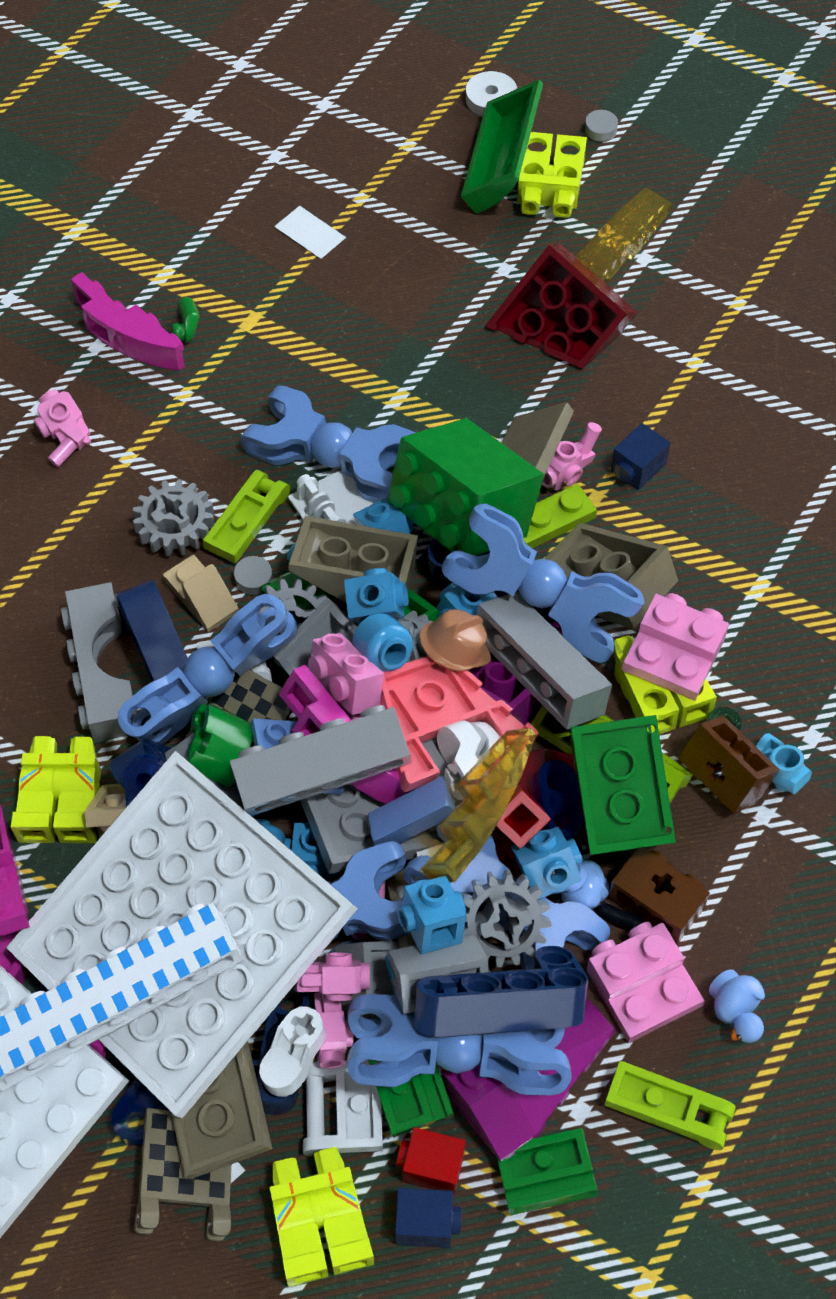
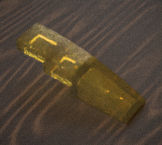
[576,187,674,281]
[421,728,536,883]

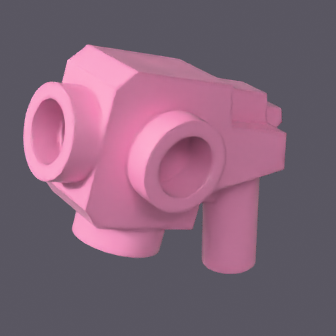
[33,389,91,468]
[542,422,602,491]
[294,952,370,1001]
[313,993,353,1069]

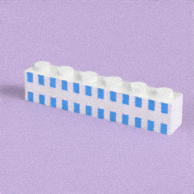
[0,902,244,1091]

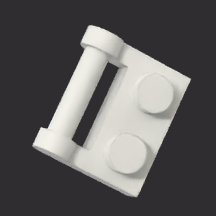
[303,1060,383,1157]

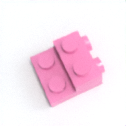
[622,593,729,701]
[308,633,384,721]
[586,922,705,1044]

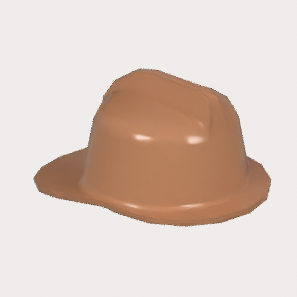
[419,609,491,672]

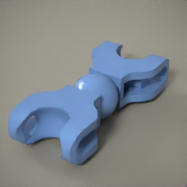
[240,385,416,503]
[442,504,645,663]
[118,594,297,744]
[404,809,610,970]
[330,841,410,941]
[347,994,572,1095]

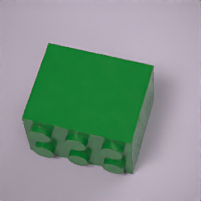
[387,418,544,556]
[568,715,676,855]

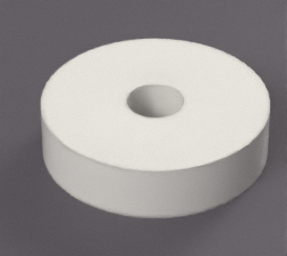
[466,71,517,117]

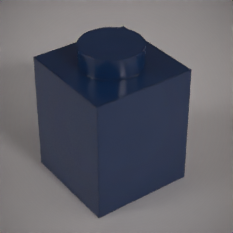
[611,423,670,490]
[395,1188,461,1248]

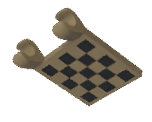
[183,669,292,784]
[134,1108,232,1242]

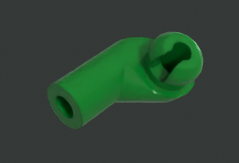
[170,297,200,344]

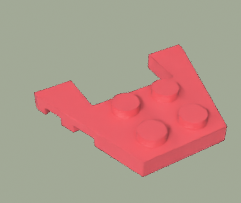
[380,656,539,793]

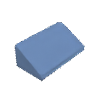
[368,776,458,845]

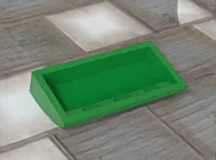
[461,79,543,214]

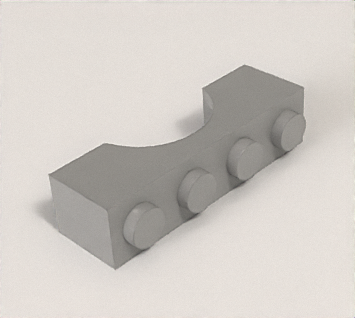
[61,582,137,743]

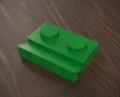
[368,1059,454,1138]
[497,1128,598,1216]

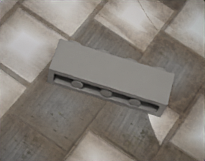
[477,591,612,730]
[230,705,412,816]

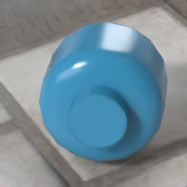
[352,613,413,672]

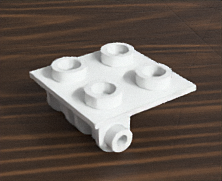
[288,470,374,524]

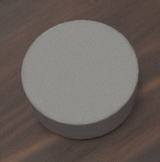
[585,110,618,142]
[234,556,273,595]

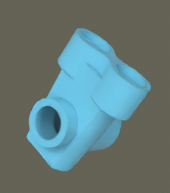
[756,733,812,795]

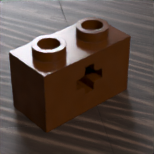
[678,715,780,813]
[608,847,710,945]

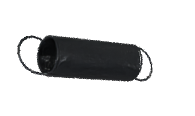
[594,901,644,930]

